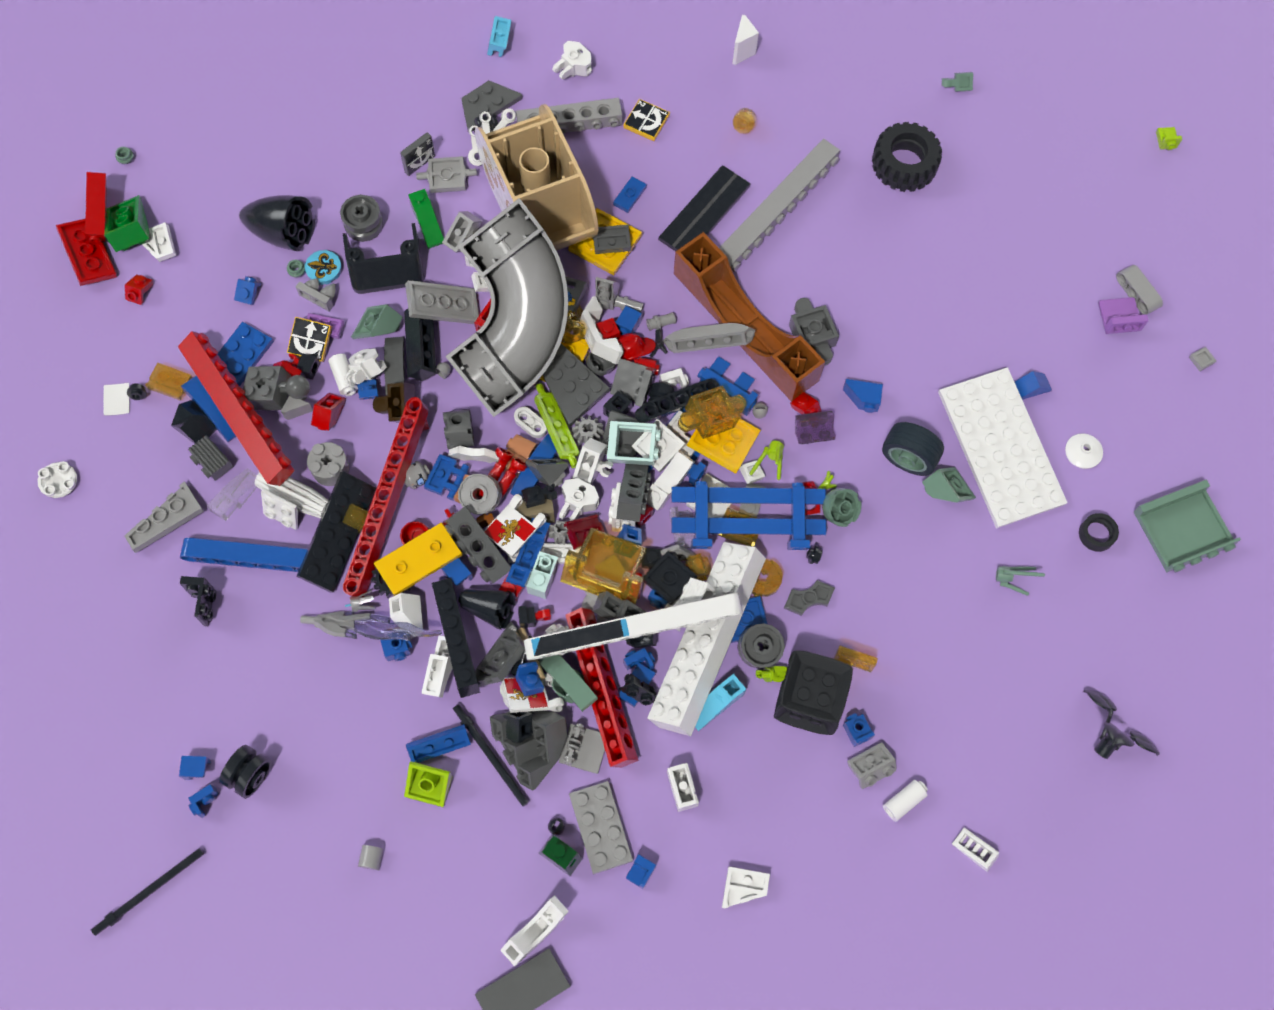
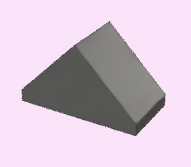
[526,458,568,486]

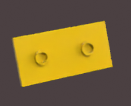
[374,522,462,596]

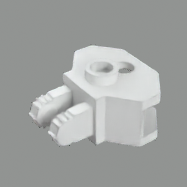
[552,41,591,79]
[344,348,387,385]
[559,478,599,521]

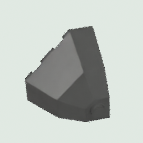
[490,711,567,791]

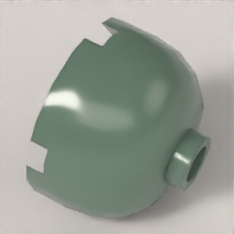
[822,488,862,527]

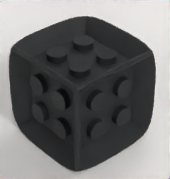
[774,650,853,735]

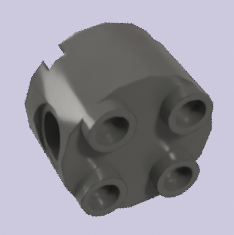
[443,409,474,449]

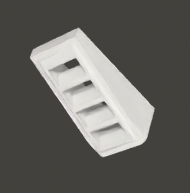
[952,828,999,872]

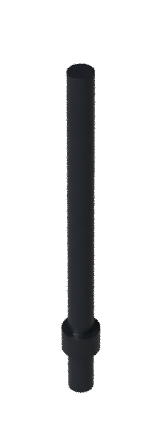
[453,704,529,807]
[91,848,204,936]

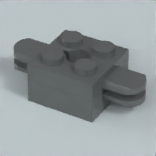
[789,298,839,366]

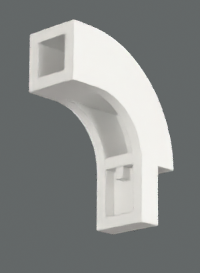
[500,896,569,966]

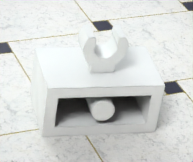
[572,438,614,485]

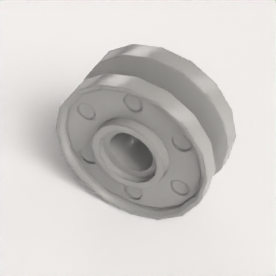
[458,474,502,514]

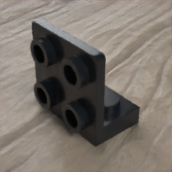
[180,576,216,626]

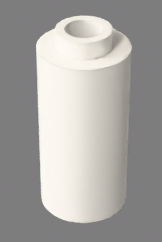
[328,354,358,396]
[883,780,928,822]

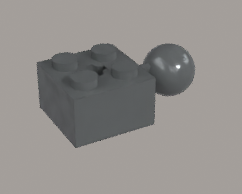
[243,366,310,410]

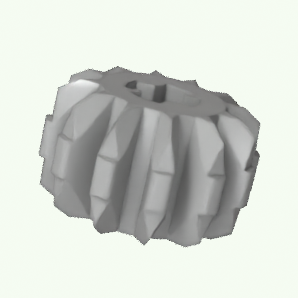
[572,415,604,445]

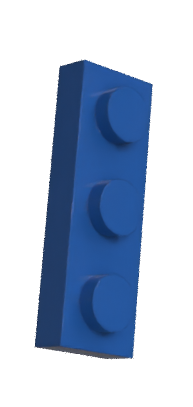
[406,724,471,763]

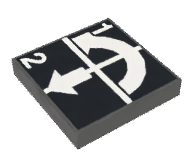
[400,132,435,176]

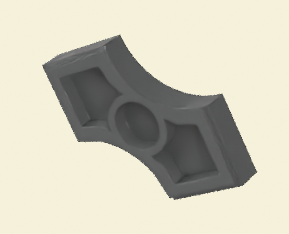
[784,580,835,616]

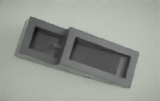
[592,591,652,637]

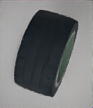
[882,422,944,476]

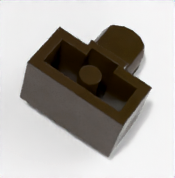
[373,382,416,423]

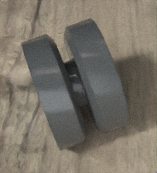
[340,194,383,242]
[737,624,785,668]

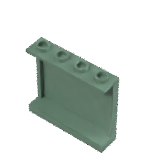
[1134,479,1241,573]

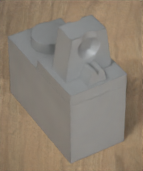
[442,211,482,253]

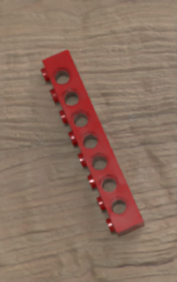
[565,607,639,768]

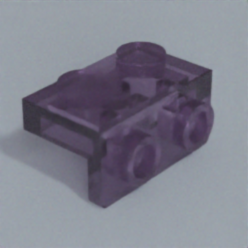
[795,411,836,444]

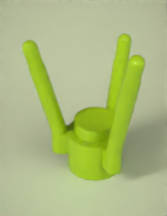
[749,441,784,480]

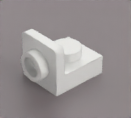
[659,368,689,389]

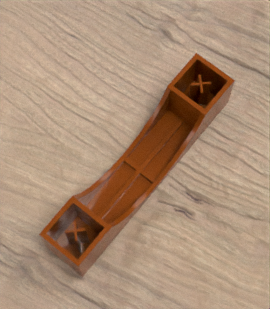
[674,232,825,402]

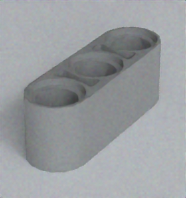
[1116,265,1163,315]

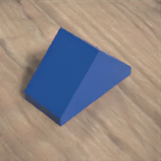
[1014,371,1052,400]

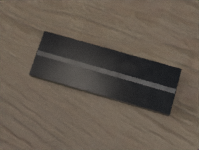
[659,165,751,252]

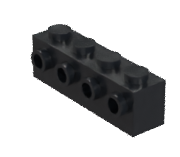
[404,309,436,381]

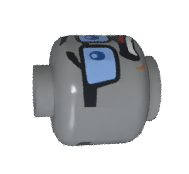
[405,461,430,489]

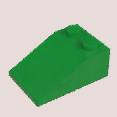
[104,195,149,252]

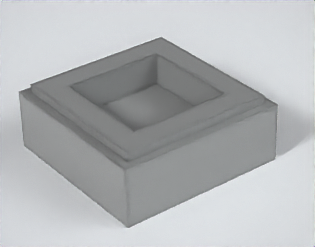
[1189,347,1216,372]

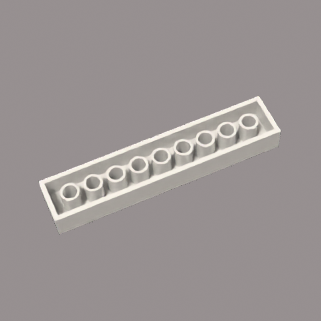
[647,542,766,736]

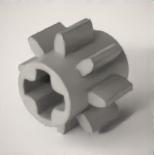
[549,520,569,545]

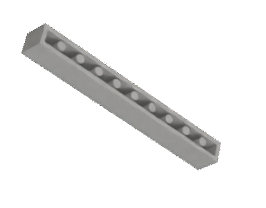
[719,138,840,272]

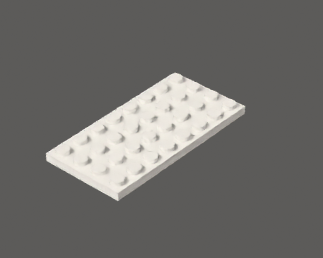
[938,367,1067,529]

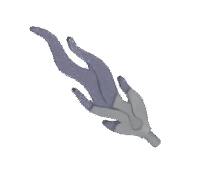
[300,611,442,641]

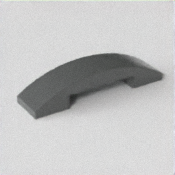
[384,337,404,395]

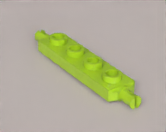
[534,383,580,469]

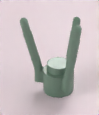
[996,566,1045,596]

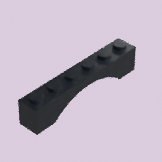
[432,578,481,698]

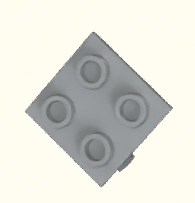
[559,723,605,774]

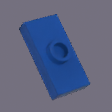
[613,176,647,213]
[619,663,656,708]

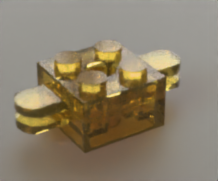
[678,386,746,439]

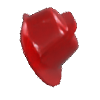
[617,333,656,361]

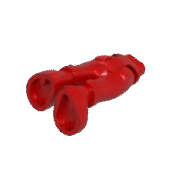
[477,447,527,499]

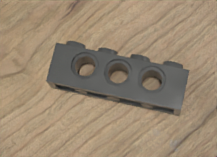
[616,464,651,522]
[444,507,511,584]

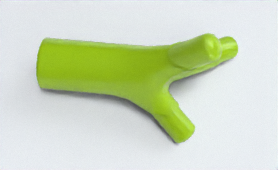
[817,471,837,490]

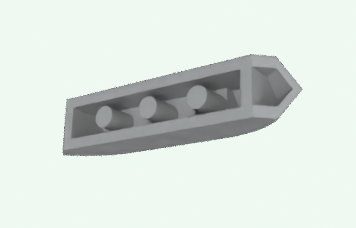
[663,323,755,353]

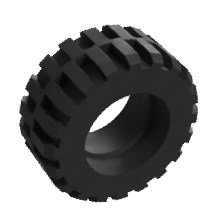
[872,122,942,192]

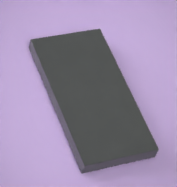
[474,949,570,1010]

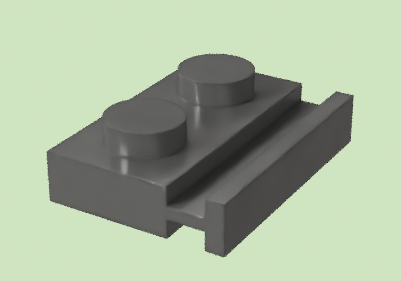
[593,225,631,254]

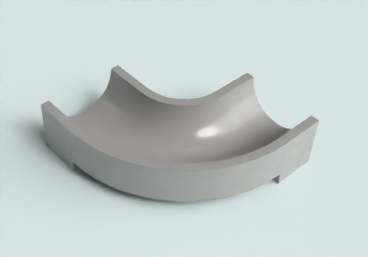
[445,198,568,417]

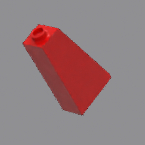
[85,172,107,243]

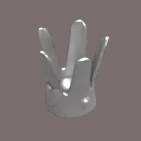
[345,590,376,612]

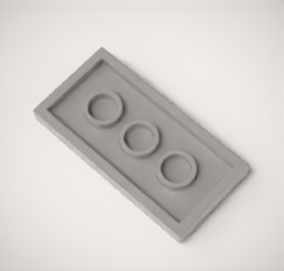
[405,280,479,324]
[569,781,633,875]

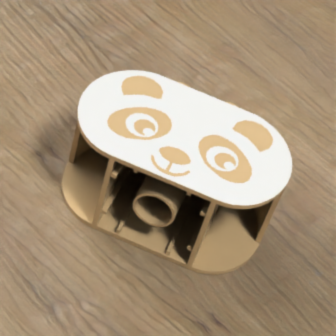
[475,104,598,251]

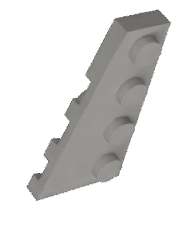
[124,481,204,553]

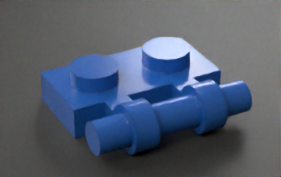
[424,454,470,501]

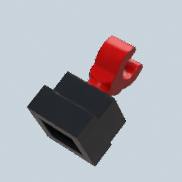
[288,353,320,380]
[518,606,551,629]

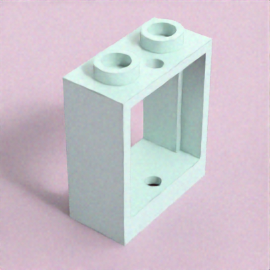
[607,421,661,465]

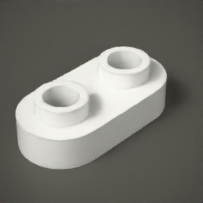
[514,407,547,438]

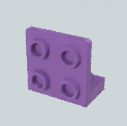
[1098,297,1149,334]

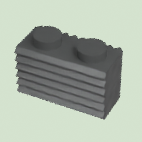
[188,435,233,481]

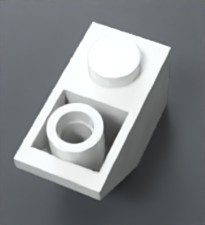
[389,593,423,639]

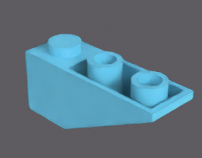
[695,674,746,732]

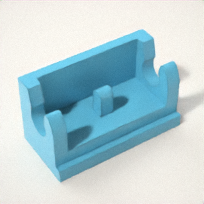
[487,16,511,57]

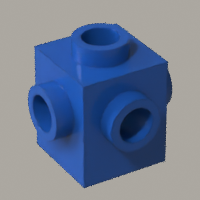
[380,631,413,661]

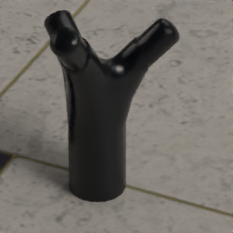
[650,329,668,358]

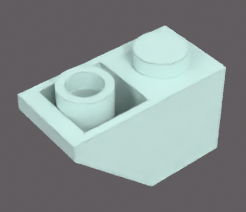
[526,551,558,599]

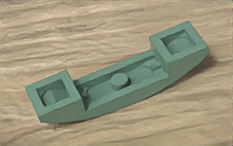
[538,655,598,712]

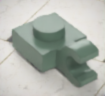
[942,72,973,91]

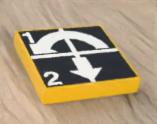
[623,99,670,141]
[287,317,332,362]

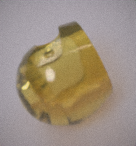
[561,310,586,344]

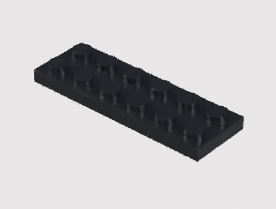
[296,471,376,593]

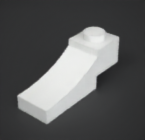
[647,451,695,510]
[421,636,452,698]

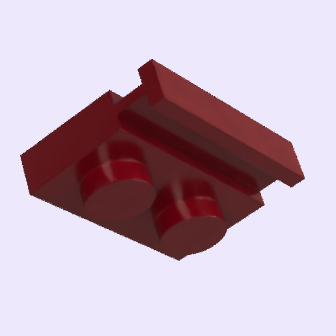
[564,514,608,550]

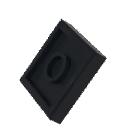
[642,551,697,605]

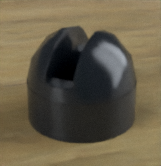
[548,818,565,835]

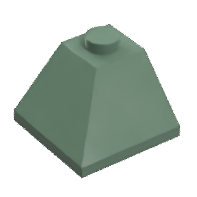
[351,304,403,339]
[922,467,976,503]

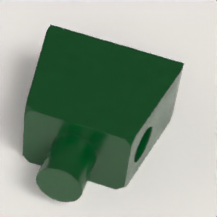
[539,835,582,876]

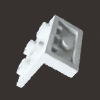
[608,482,636,532]

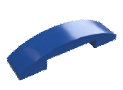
[181,376,236,442]
[510,433,558,497]
[506,518,550,587]

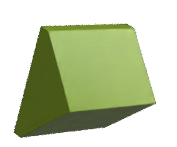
[404,761,453,807]

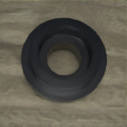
[127,383,147,400]
[806,545,822,564]

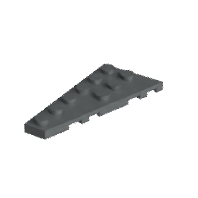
[542,344,610,427]

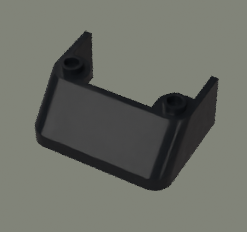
[343,223,424,294]

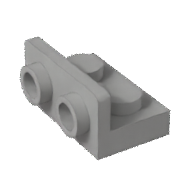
[847,742,897,789]

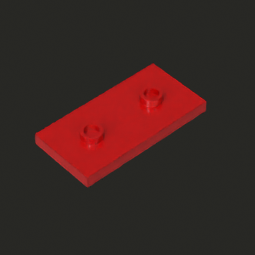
[56,219,117,286]

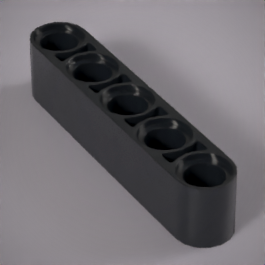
[635,379,719,423]

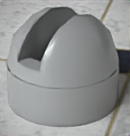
[436,362,451,379]
[752,402,768,419]

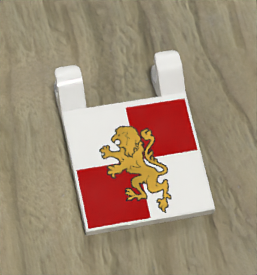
[484,494,546,557]
[502,673,564,713]

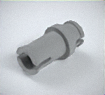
[614,295,644,313]
[646,312,676,331]

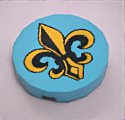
[305,250,342,285]

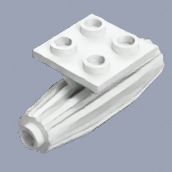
[255,472,328,530]

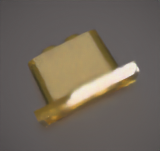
[560,528,646,605]

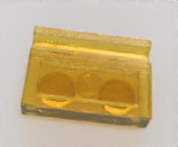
[145,362,193,401]
[834,645,878,672]

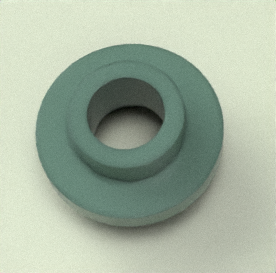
[115,147,134,164]
[287,260,305,277]

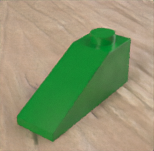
[408,189,444,249]

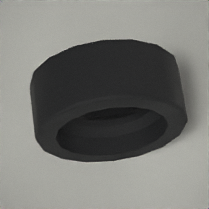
[1079,513,1119,552]

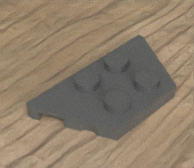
[461,80,523,133]
[475,622,525,687]

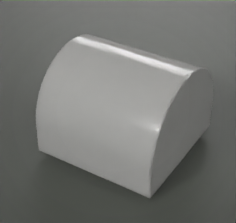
[358,845,384,870]

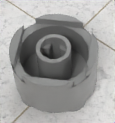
[307,442,349,486]

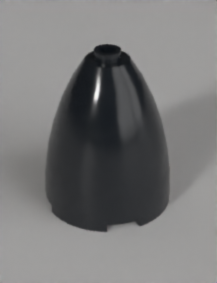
[239,195,315,251]

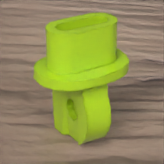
[755,666,787,682]

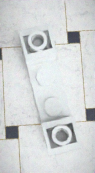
[579,296,623,364]

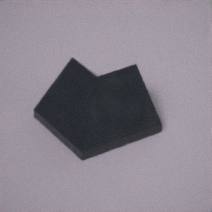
[171,400,217,444]

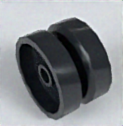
[219,745,272,799]

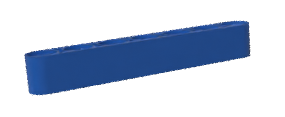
[180,538,308,572]

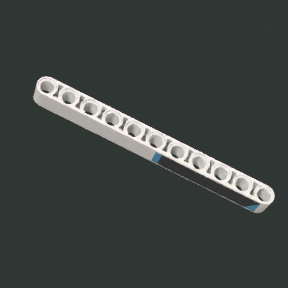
[523,593,743,661]

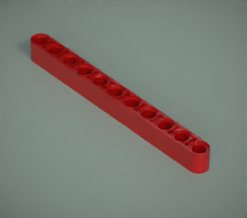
[343,397,429,598]

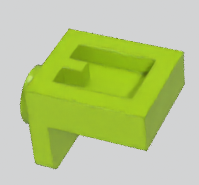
[1156,127,1182,150]

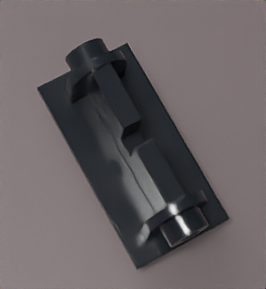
[619,674,657,706]

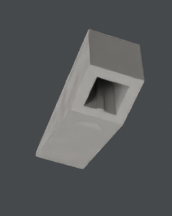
[595,277,620,310]

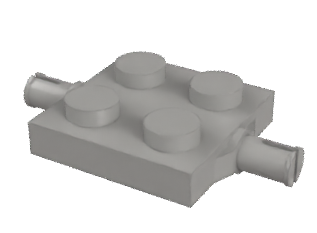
[416,156,477,193]

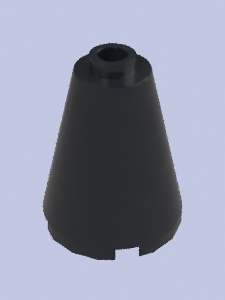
[458,589,516,630]

